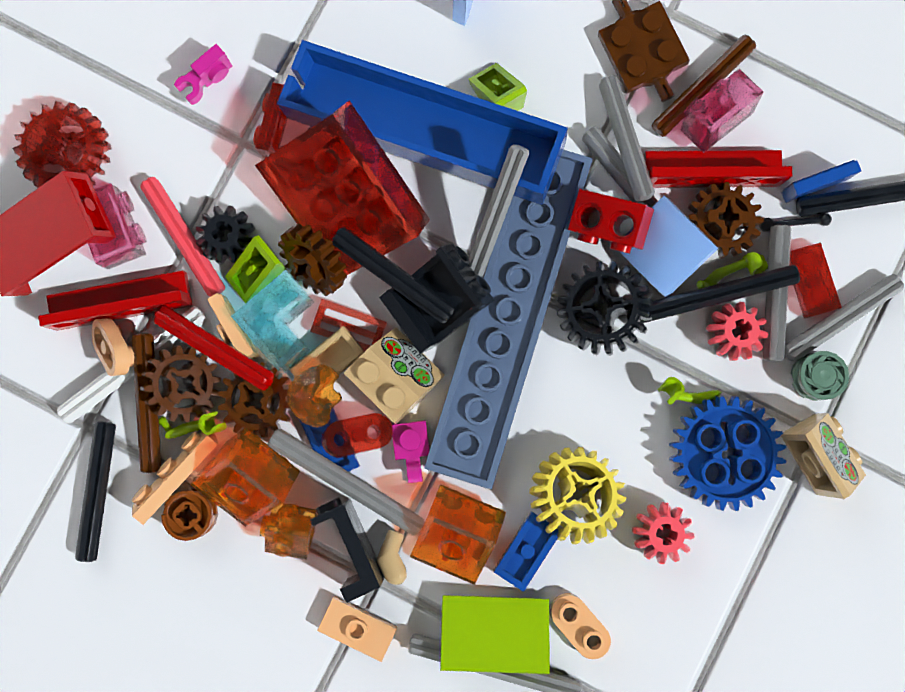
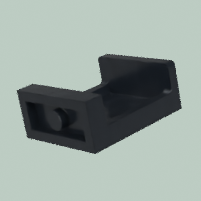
[379,243,494,354]
[310,497,384,603]

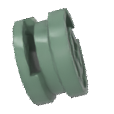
[791,351,849,401]

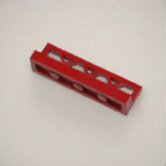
[643,150,793,188]
[38,270,193,331]

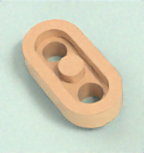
[92,318,134,376]
[550,593,611,659]

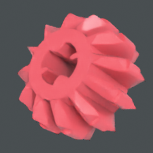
[706,302,769,361]
[632,502,695,564]

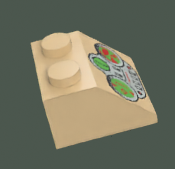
[344,327,445,424]
[781,413,866,499]

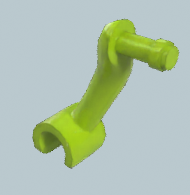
[696,252,768,289]
[657,377,728,405]
[159,411,227,439]

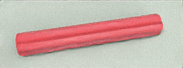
[140,177,225,297]

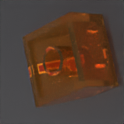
[190,427,300,527]
[410,484,506,585]

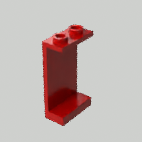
[0,171,116,297]

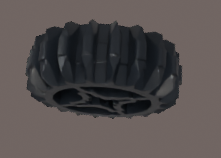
[557,261,653,356]

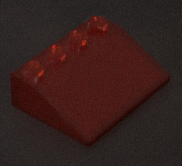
[255,100,430,275]

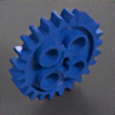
[669,396,787,511]

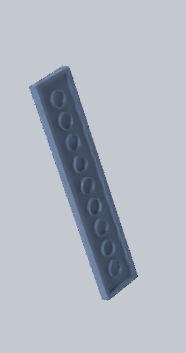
[424,149,593,490]

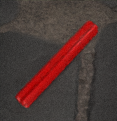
[154,306,274,391]

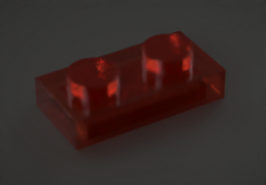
[253,82,288,161]
[790,242,842,319]

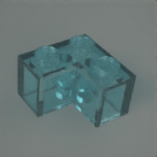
[231,270,315,373]

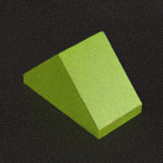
[468,63,527,111]
[225,235,288,303]

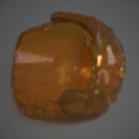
[287,364,342,428]

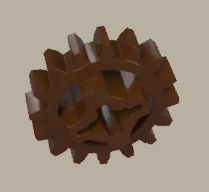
[687,182,764,259]
[278,223,347,296]
[140,345,221,422]
[217,362,296,438]

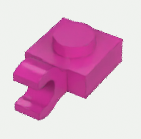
[174,44,232,105]
[391,420,430,483]

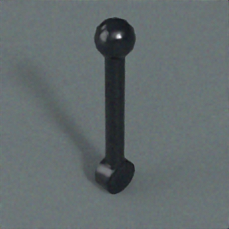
[759,213,832,232]

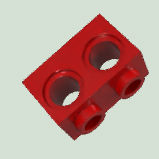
[568,189,654,254]

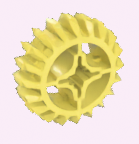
[529,447,627,545]

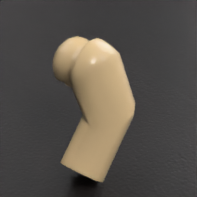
[377,530,407,585]

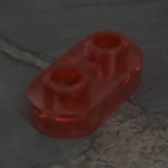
[322,413,393,458]

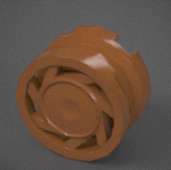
[161,489,218,541]

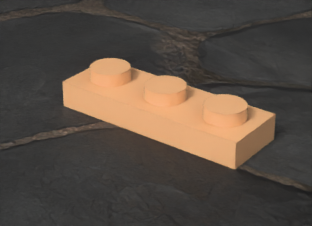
[132,431,218,525]

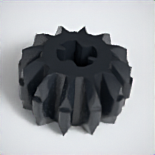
[195,205,255,265]

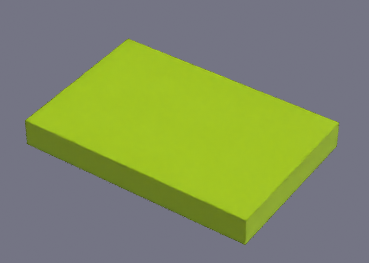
[440,595,550,674]

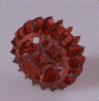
[12,101,112,188]

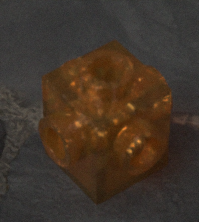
[260,502,316,560]

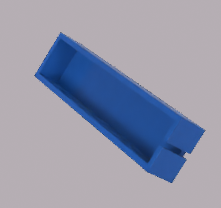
[277,40,568,205]

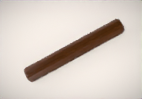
[652,35,756,137]
[132,333,161,473]

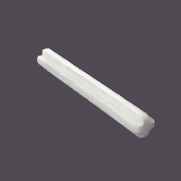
[57,306,207,423]

